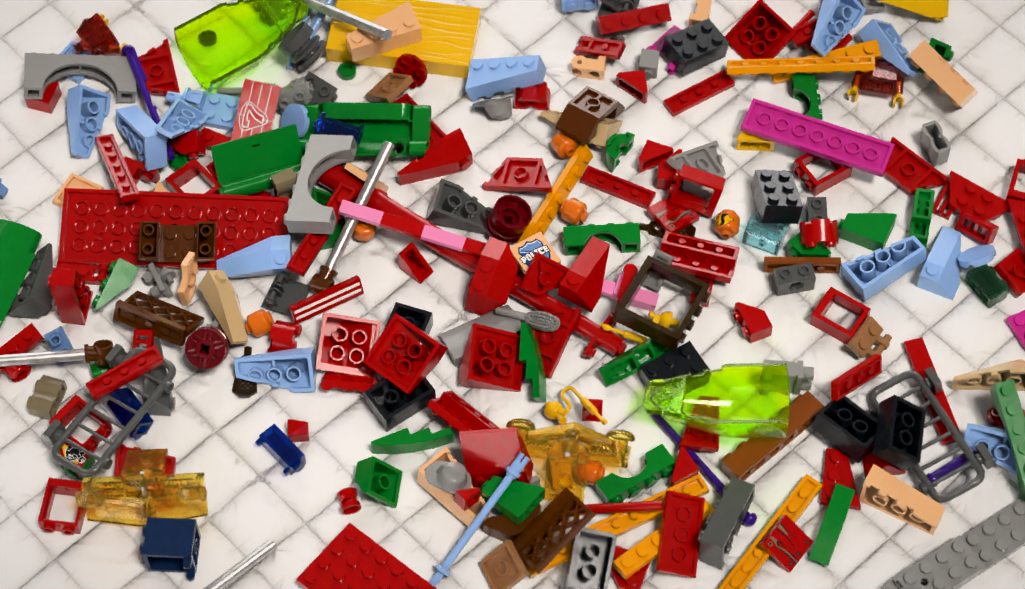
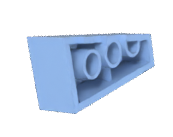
[465,55,546,102]
[116,105,168,171]
[840,235,927,301]

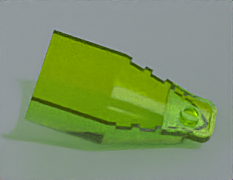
[174,0,308,92]
[643,363,790,439]

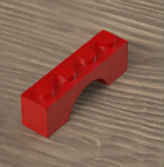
[595,3,672,35]

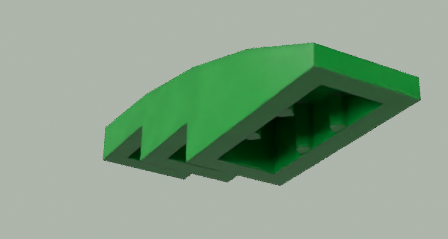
[908,188,935,263]
[519,322,546,402]
[599,338,673,386]
[371,427,454,454]
[809,483,856,566]

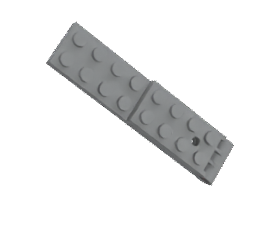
[880,498,1025,589]

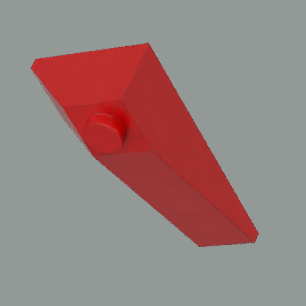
[397,128,473,186]
[558,236,610,312]

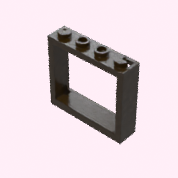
[612,255,711,350]

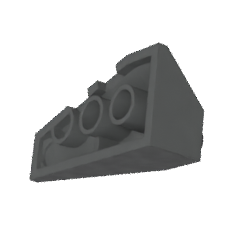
[142,337,176,416]

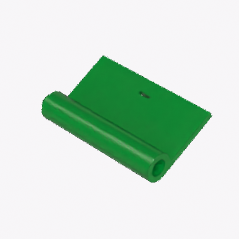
[210,124,303,195]

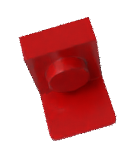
[124,156,160,185]

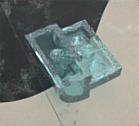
[742,207,791,256]

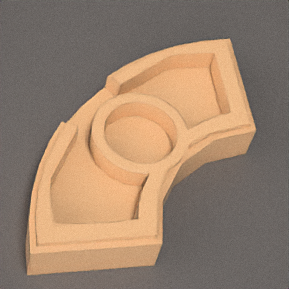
[177,252,198,306]

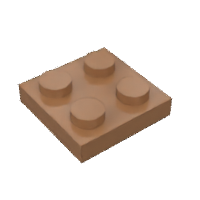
[365,72,414,103]
[479,540,529,589]

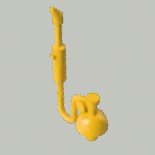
[600,310,680,343]
[544,386,607,425]

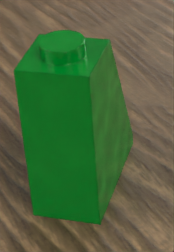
[838,213,897,251]
[481,476,545,526]

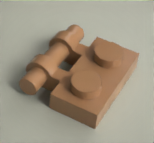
[847,316,892,358]

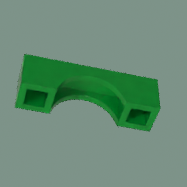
[791,72,823,120]
[563,222,641,256]
[595,444,676,503]

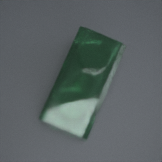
[965,264,1009,308]

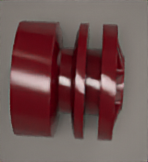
[485,195,532,245]
[185,326,230,369]

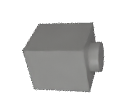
[639,49,660,79]

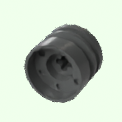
[278,21,327,70]

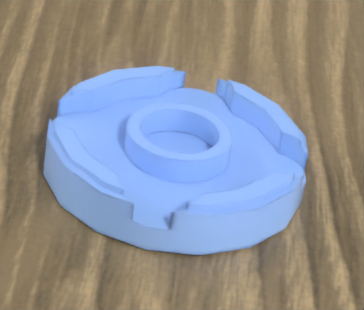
[280,103,310,138]
[957,245,997,268]

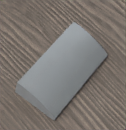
[439,304,521,367]

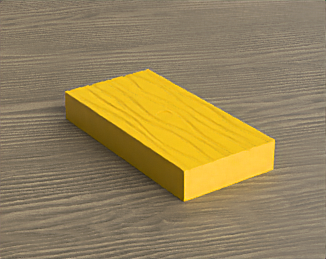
[325,0,481,79]

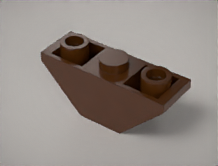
[482,504,541,542]

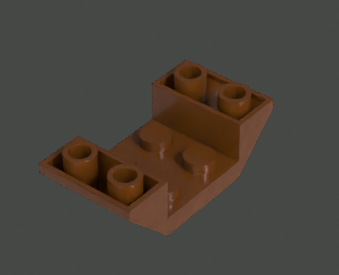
[555,86,625,144]
[138,221,217,264]

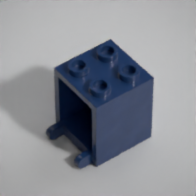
[140,517,201,581]

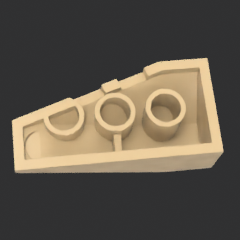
[540,110,622,149]
[198,270,248,344]
[951,359,1025,391]

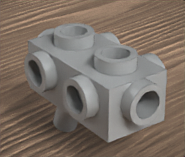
[276,77,314,113]

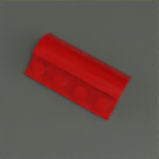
[660,231,740,284]
[427,391,500,432]

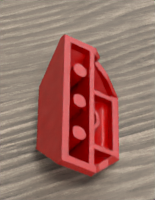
[465,237,519,315]

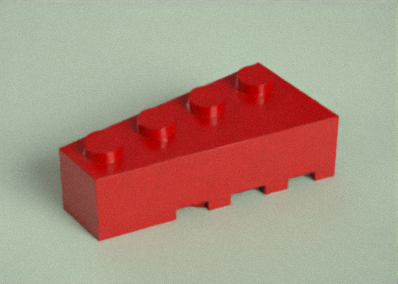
[47,267,93,326]

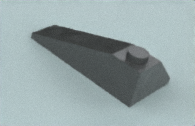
[426,179,492,235]
[8,243,53,318]

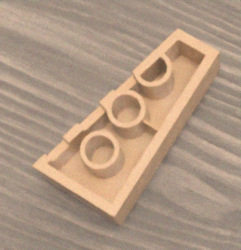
[346,1,422,62]
[909,40,978,108]
[417,446,489,530]
[859,464,945,535]

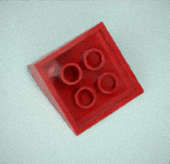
[725,0,797,59]
[315,312,381,377]
[363,313,448,394]
[458,323,524,392]

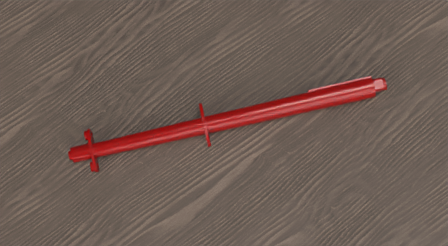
[317,165,627,359]

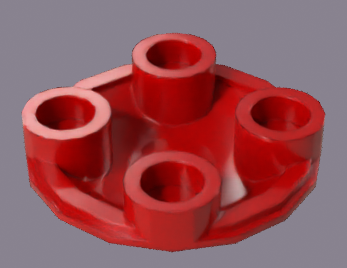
[393,53,427,89]

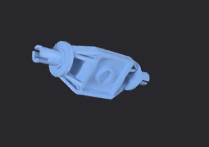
[166,87,275,131]

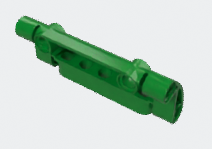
[299,102,431,158]
[0,219,42,327]

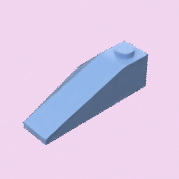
[811,0,866,57]
[858,19,920,77]
[66,84,111,159]
[155,97,210,139]
[917,226,961,301]
[216,235,293,279]
[234,347,316,392]
[964,423,1017,476]

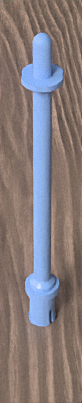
[429,452,531,587]

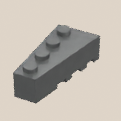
[698,477,755,570]

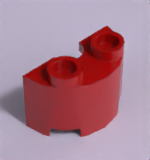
[513,81,551,110]
[799,219,839,248]
[268,320,302,353]

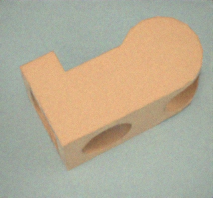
[688,0,712,27]
[572,55,606,81]

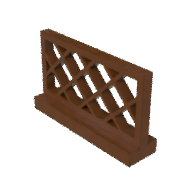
[113,291,204,347]
[513,487,595,574]

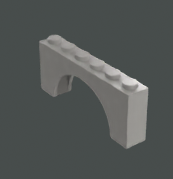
[24,52,136,103]
[284,134,357,234]

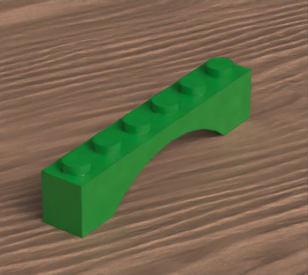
[990,379,1025,501]

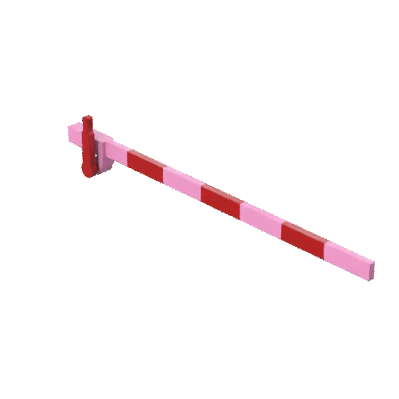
[338,200,659,312]

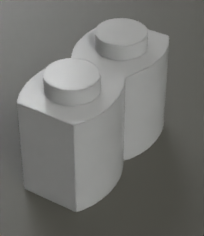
[920,120,951,166]

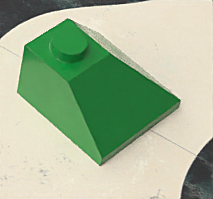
[354,456,403,508]

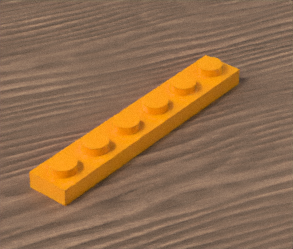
[772,39,881,85]
[612,497,715,580]

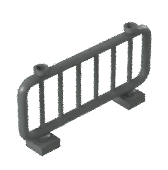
[43,344,176,477]
[868,367,994,503]

